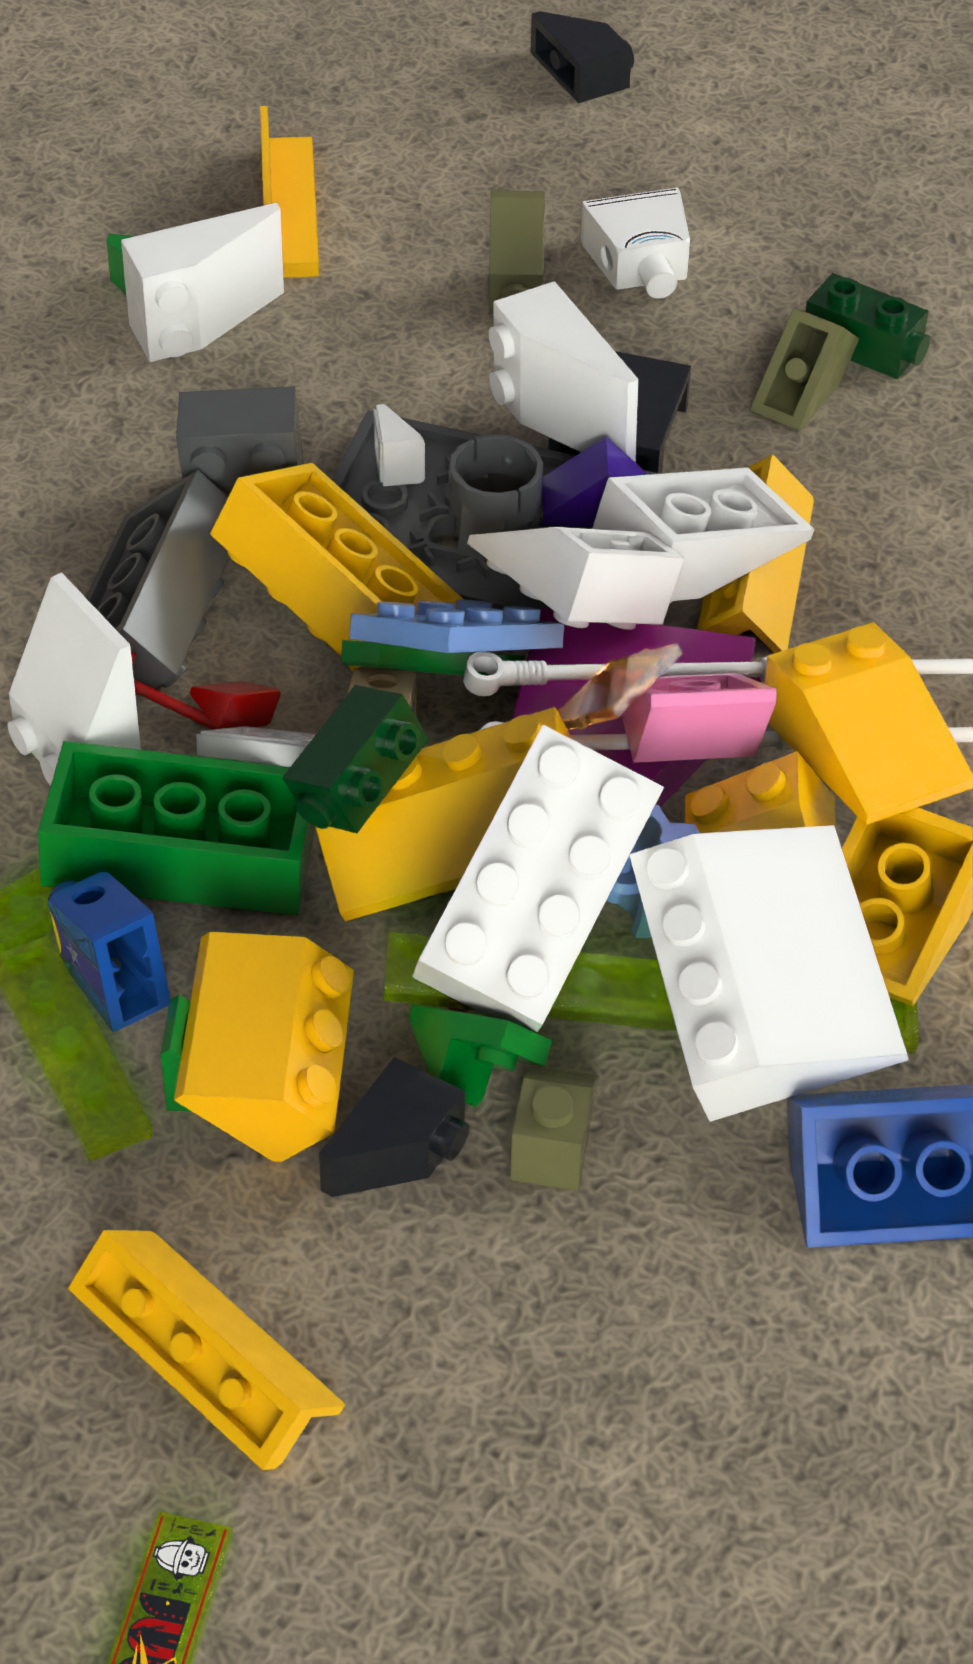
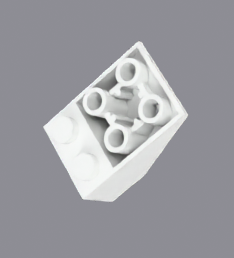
[467,527,685,630]

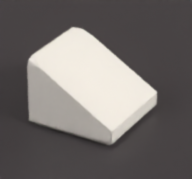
[374,404,425,486]

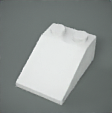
[121,202,284,362]
[489,281,638,462]
[592,468,814,603]
[8,572,141,786]

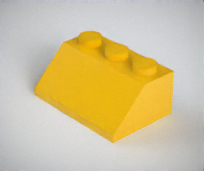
[174,932,354,1162]

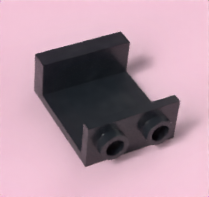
[548,351,691,474]

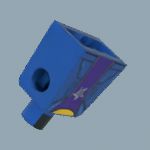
[47,872,170,1033]

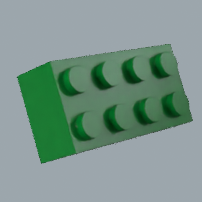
[38,741,315,916]

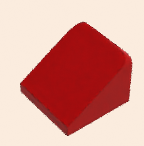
[189,681,281,729]

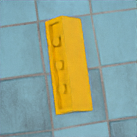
[260,106,319,277]
[697,454,814,653]
[68,1230,345,1470]

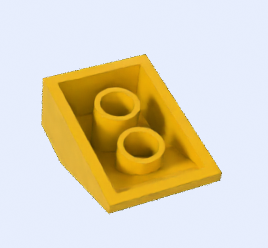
[764,622,973,825]
[685,751,836,833]
[842,807,973,1007]

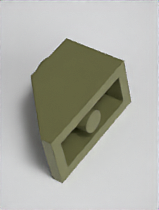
[489,190,545,314]
[749,308,859,431]
[510,1066,599,1190]

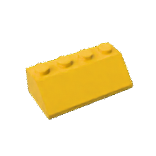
[210,462,464,672]
[316,707,573,922]

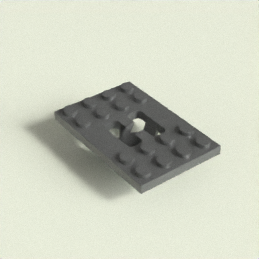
[331,410,660,611]

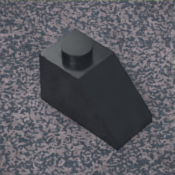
[530,11,634,104]
[319,1057,470,1197]

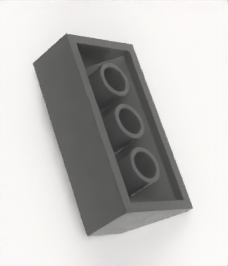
[85,469,231,696]

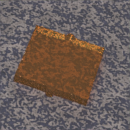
[558,643,683,730]

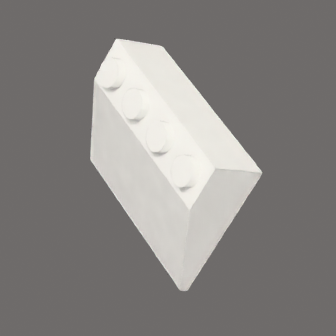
[629,825,909,1122]

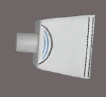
[581,187,690,299]

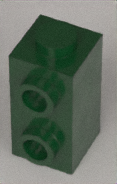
[805,273,930,379]
[282,685,429,833]

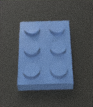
[349,600,564,653]

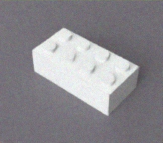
[412,725,664,1033]

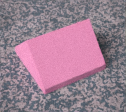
[616,673,776,763]

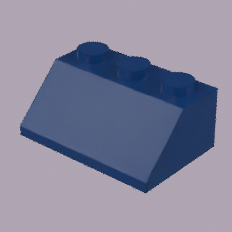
[787,1084,973,1248]

